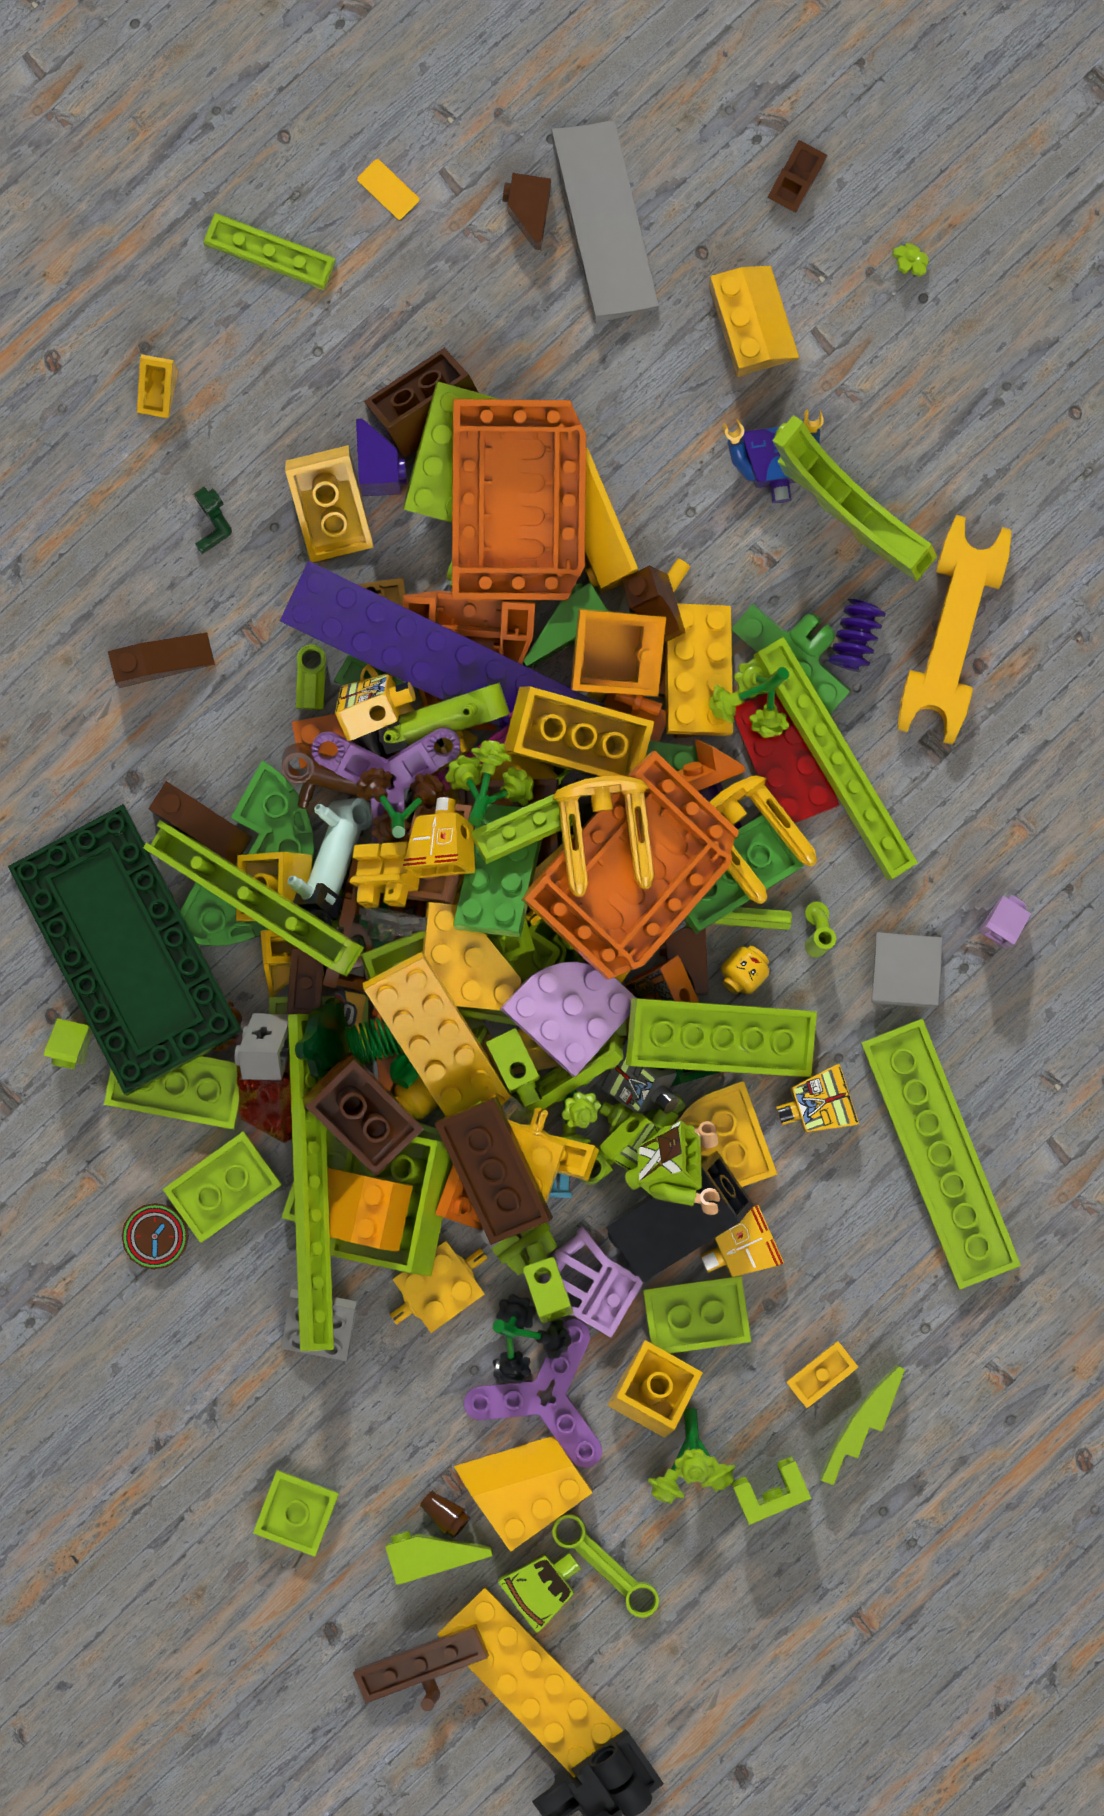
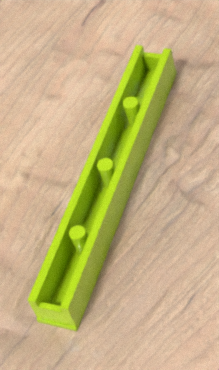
[143,820,364,977]

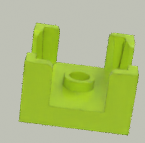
[731,1456,812,1525]

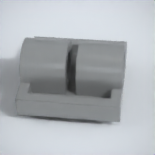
[281,1289,357,1361]

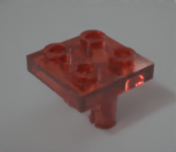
[236,1065,292,1143]

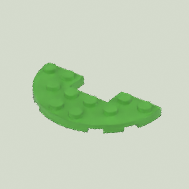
[180,761,314,946]

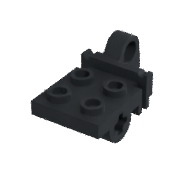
[532,1729,664,1816]

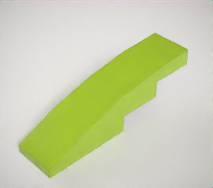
[819,1365,905,1485]

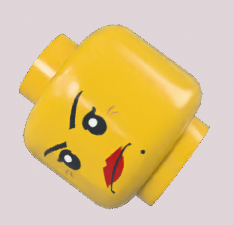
[721,945,769,995]

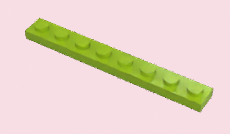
[753,637,918,881]

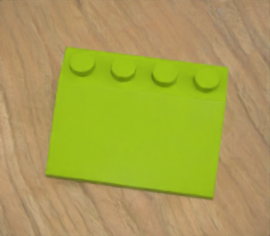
[330,1137,453,1276]

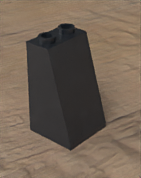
[606,1151,754,1282]

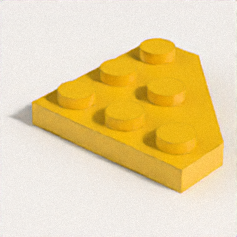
[422,902,521,1011]

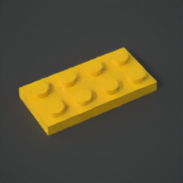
[665,604,733,736]

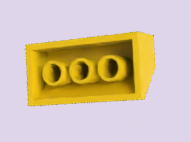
[585,447,638,594]

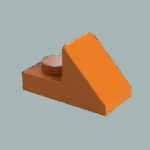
[677,739,745,791]

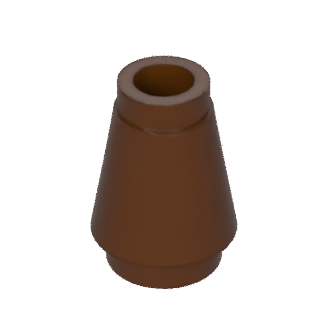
[420,1490,470,1538]

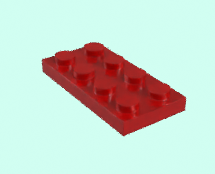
[734,693,840,824]

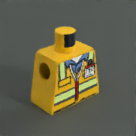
[335,674,416,741]
[776,1064,859,1132]

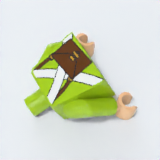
[625,1121,720,1215]

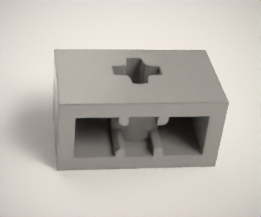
[235,1013,291,1080]

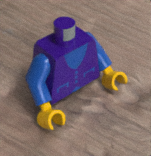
[722,409,824,503]

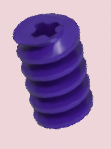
[828,599,886,672]

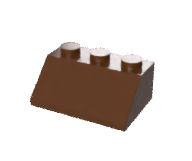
[364,347,479,457]

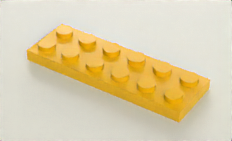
[363,952,517,1117]
[437,1586,623,1777]

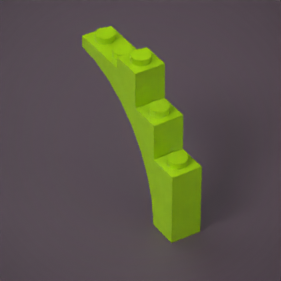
[772,415,938,581]

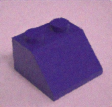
[356,419,407,497]

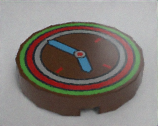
[122,1203,189,1270]

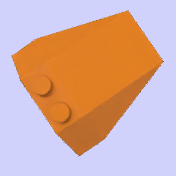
[403,591,535,731]

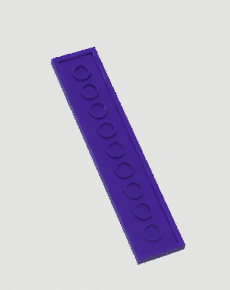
[279,561,605,729]

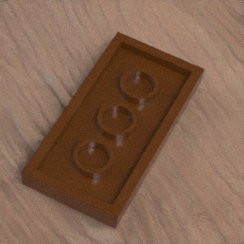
[435,1096,553,1245]

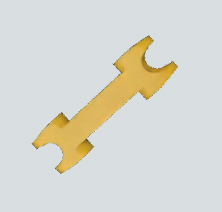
[897,514,1012,745]

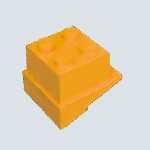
[571,609,666,697]

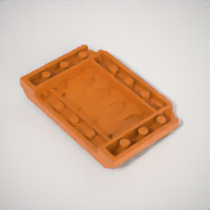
[452,399,586,600]
[521,751,739,979]

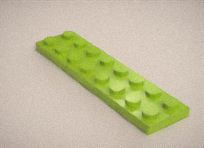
[860,1019,1021,1290]

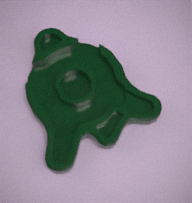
[295,998,350,1078]

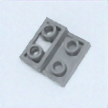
[871,932,942,1008]

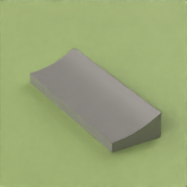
[551,120,659,323]

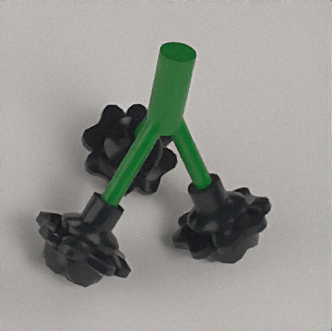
[493,1294,572,1384]

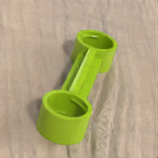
[552,1513,659,1618]

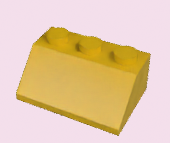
[709,266,799,377]

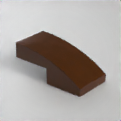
[767,140,828,213]

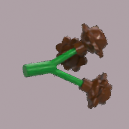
[356,768,447,845]

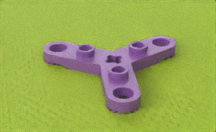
[311,728,460,844]

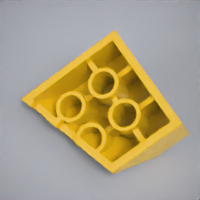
[454,1435,593,1552]

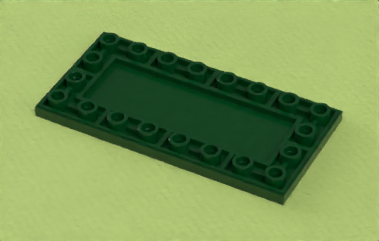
[8,804,243,1096]

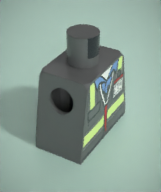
[600,1038,679,1114]

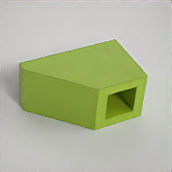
[43,1018,92,1070]

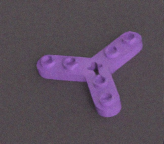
[464,1319,602,1468]

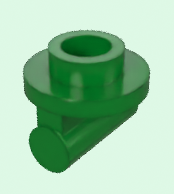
[390,1053,420,1089]

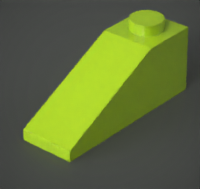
[385,1530,493,1585]

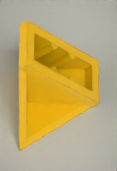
[260,930,299,997]

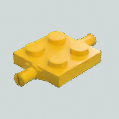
[508,1108,567,1203]
[389,1240,488,1333]

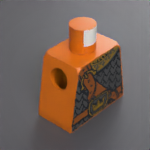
[623,955,698,1002]

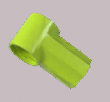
[295,644,327,710]

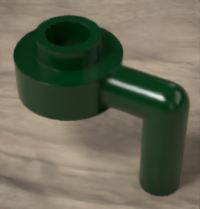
[193,487,232,554]

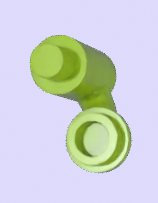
[804,902,836,958]

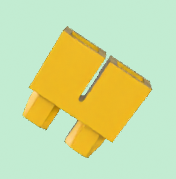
[350,842,420,908]

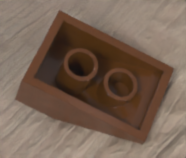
[302,1051,424,1176]

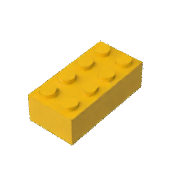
[505,686,654,777]

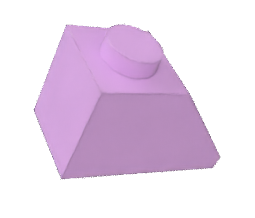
[978,895,1031,949]

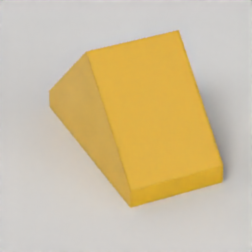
[137,354,178,418]

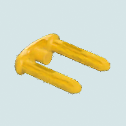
[710,775,817,904]
[553,776,654,897]

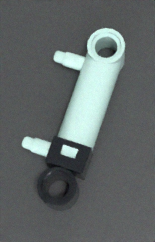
[288,798,372,927]

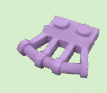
[534,1226,643,1338]

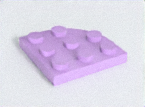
[500,962,636,1077]

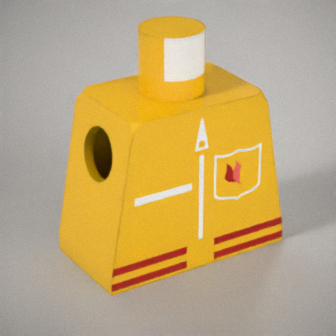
[403,797,475,878]
[700,1205,784,1277]

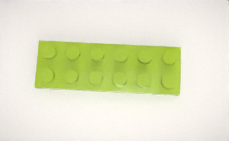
[626,998,817,1077]

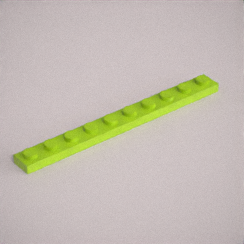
[288,1014,334,1351]

